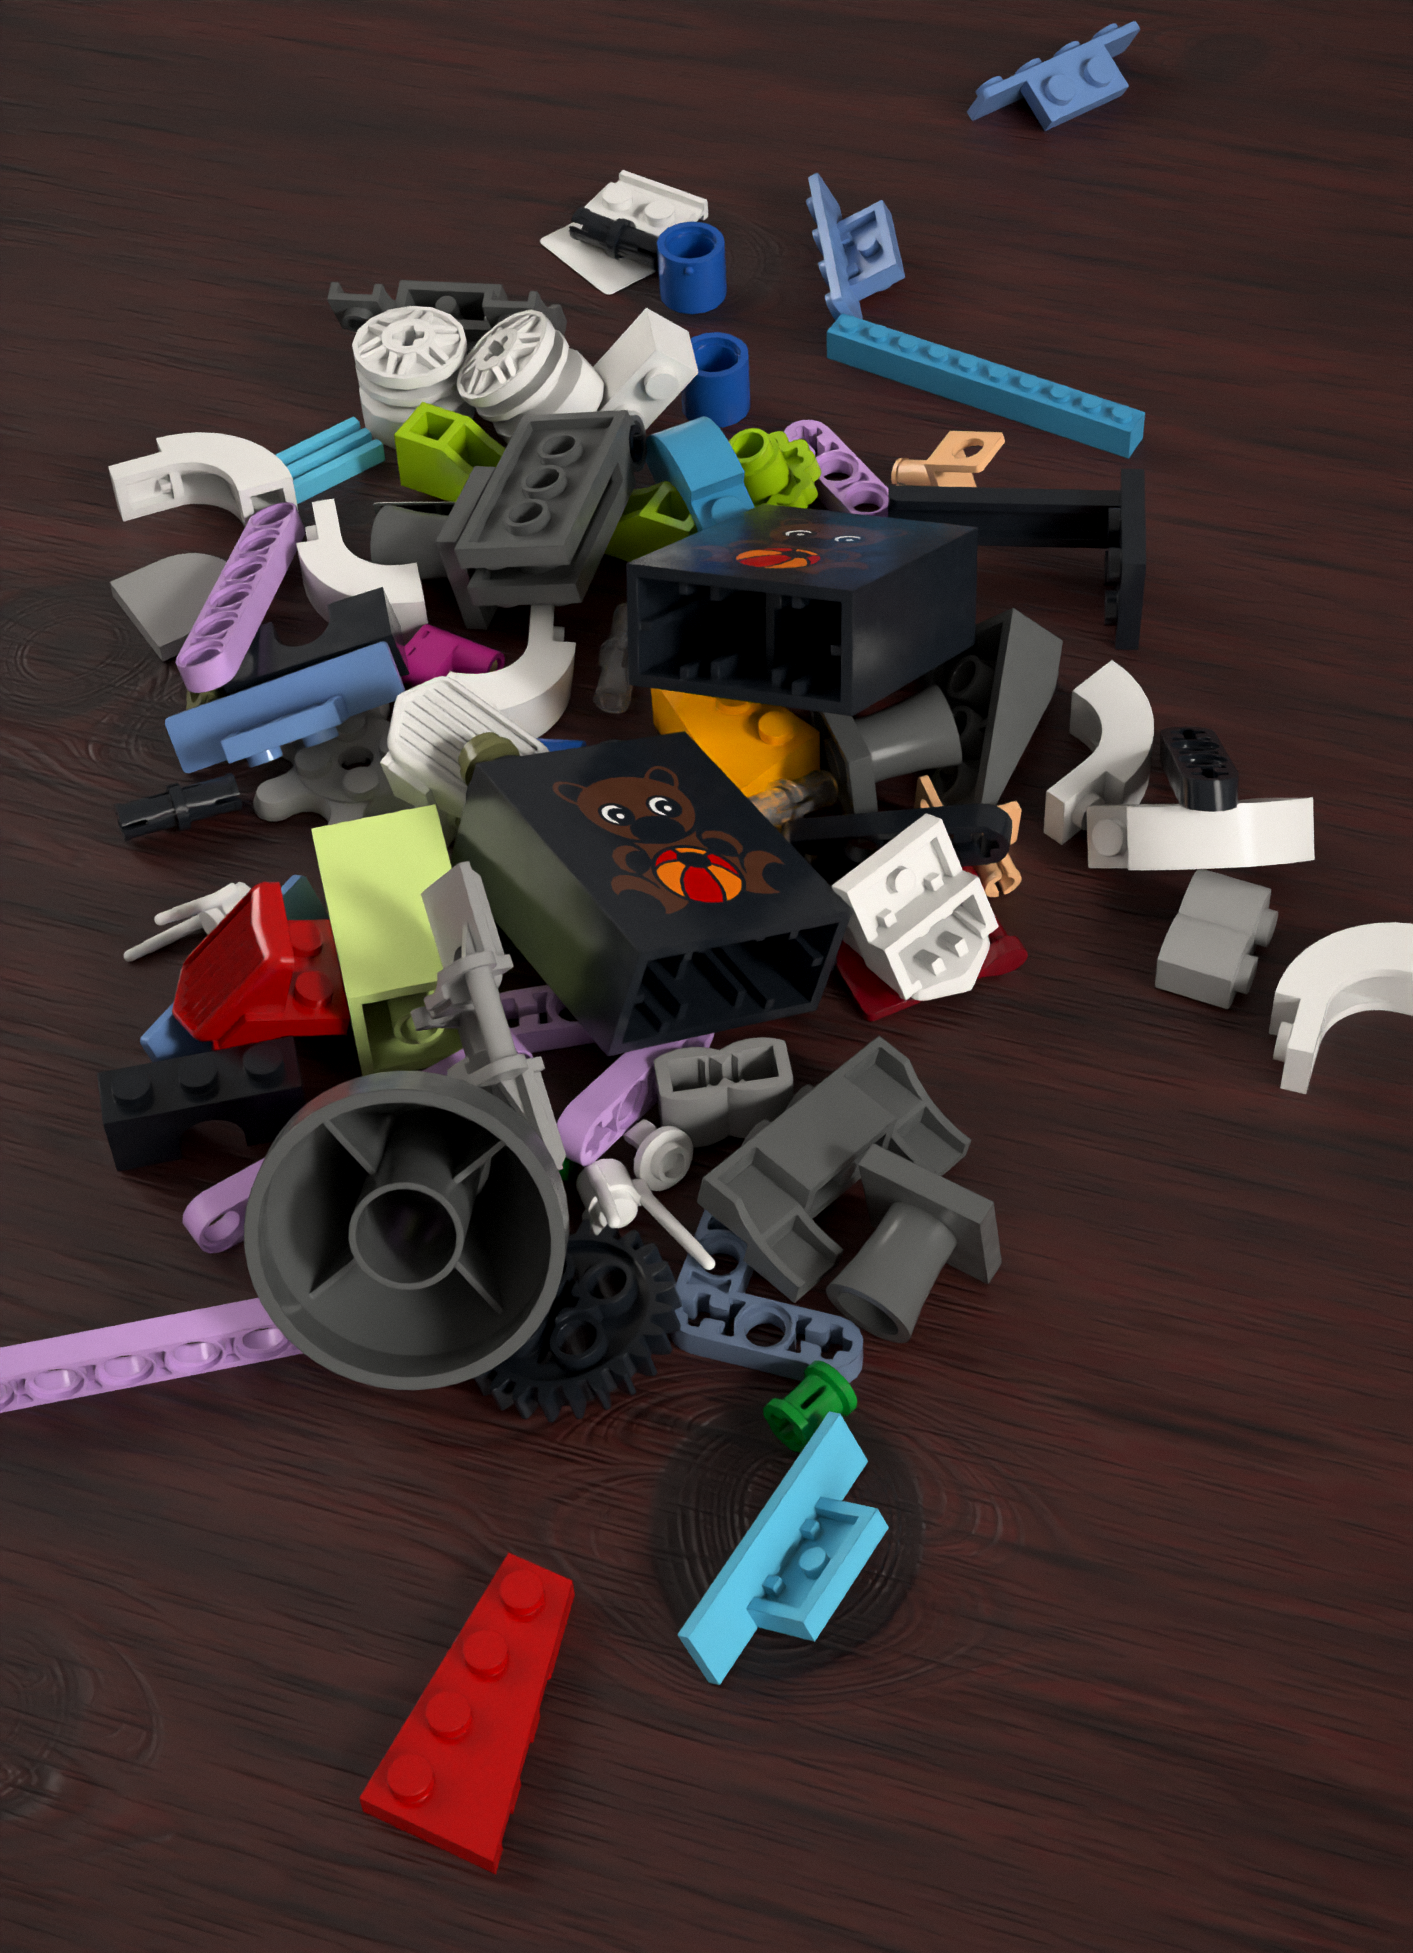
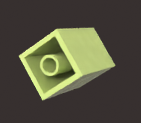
[311,804,463,1076]

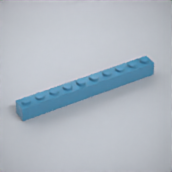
[827,313,1145,459]

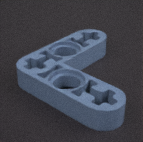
[670,1210,863,1383]

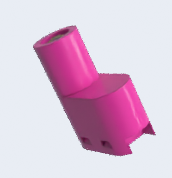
[401,624,505,687]

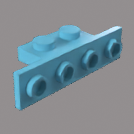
[677,1411,889,1685]

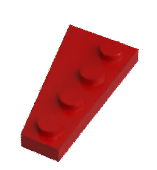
[359,1552,575,1875]

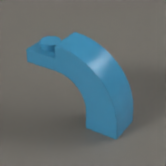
[646,416,755,532]

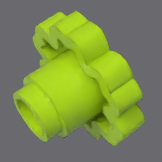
[729,428,822,509]

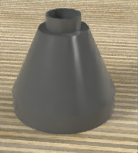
[244,1071,569,1390]

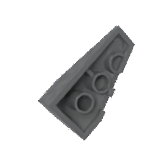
[923,608,1063,806]

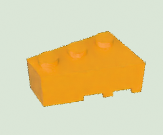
[651,688,820,820]

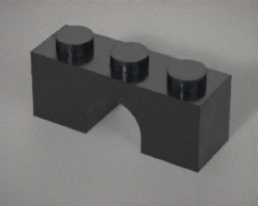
[223,587,410,696]
[97,1036,307,1172]

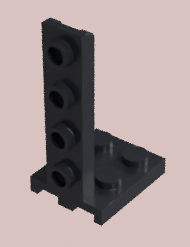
[888,468,1146,650]

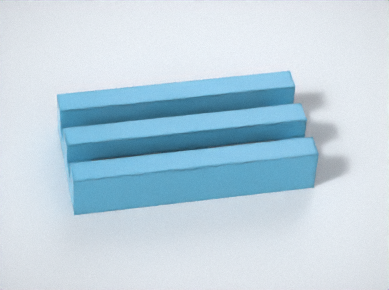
[276,416,385,504]

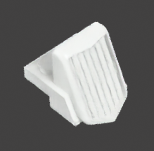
[380,671,549,847]
[832,813,999,1001]

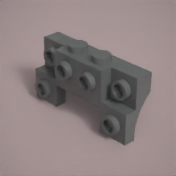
[327,280,567,355]
[697,1036,971,1303]

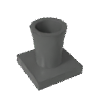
[370,466,499,630]
[810,684,962,844]
[826,1143,1002,1343]

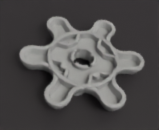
[253,703,415,825]

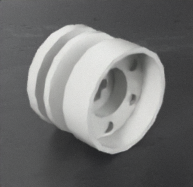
[352,306,475,449]
[456,309,604,444]

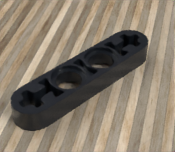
[1159,726,1239,812]
[779,803,1013,878]

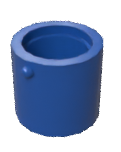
[657,221,727,314]
[681,332,750,428]

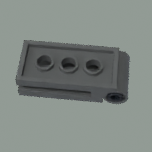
[454,410,647,608]

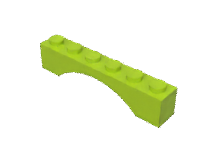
[394,402,698,562]

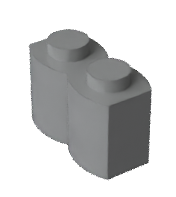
[1155,869,1278,1009]
[654,1037,794,1148]

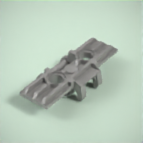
[410,861,566,1171]

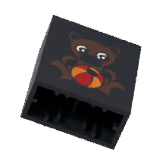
[626,504,978,716]
[450,731,853,1056]

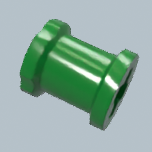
[763,1360,857,1453]

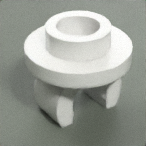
[623,1119,693,1191]

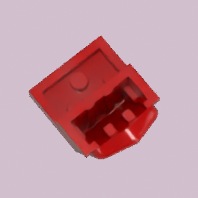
[172,882,350,1051]

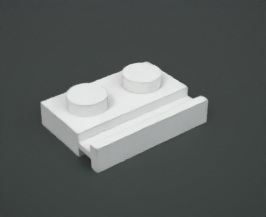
[585,170,708,237]

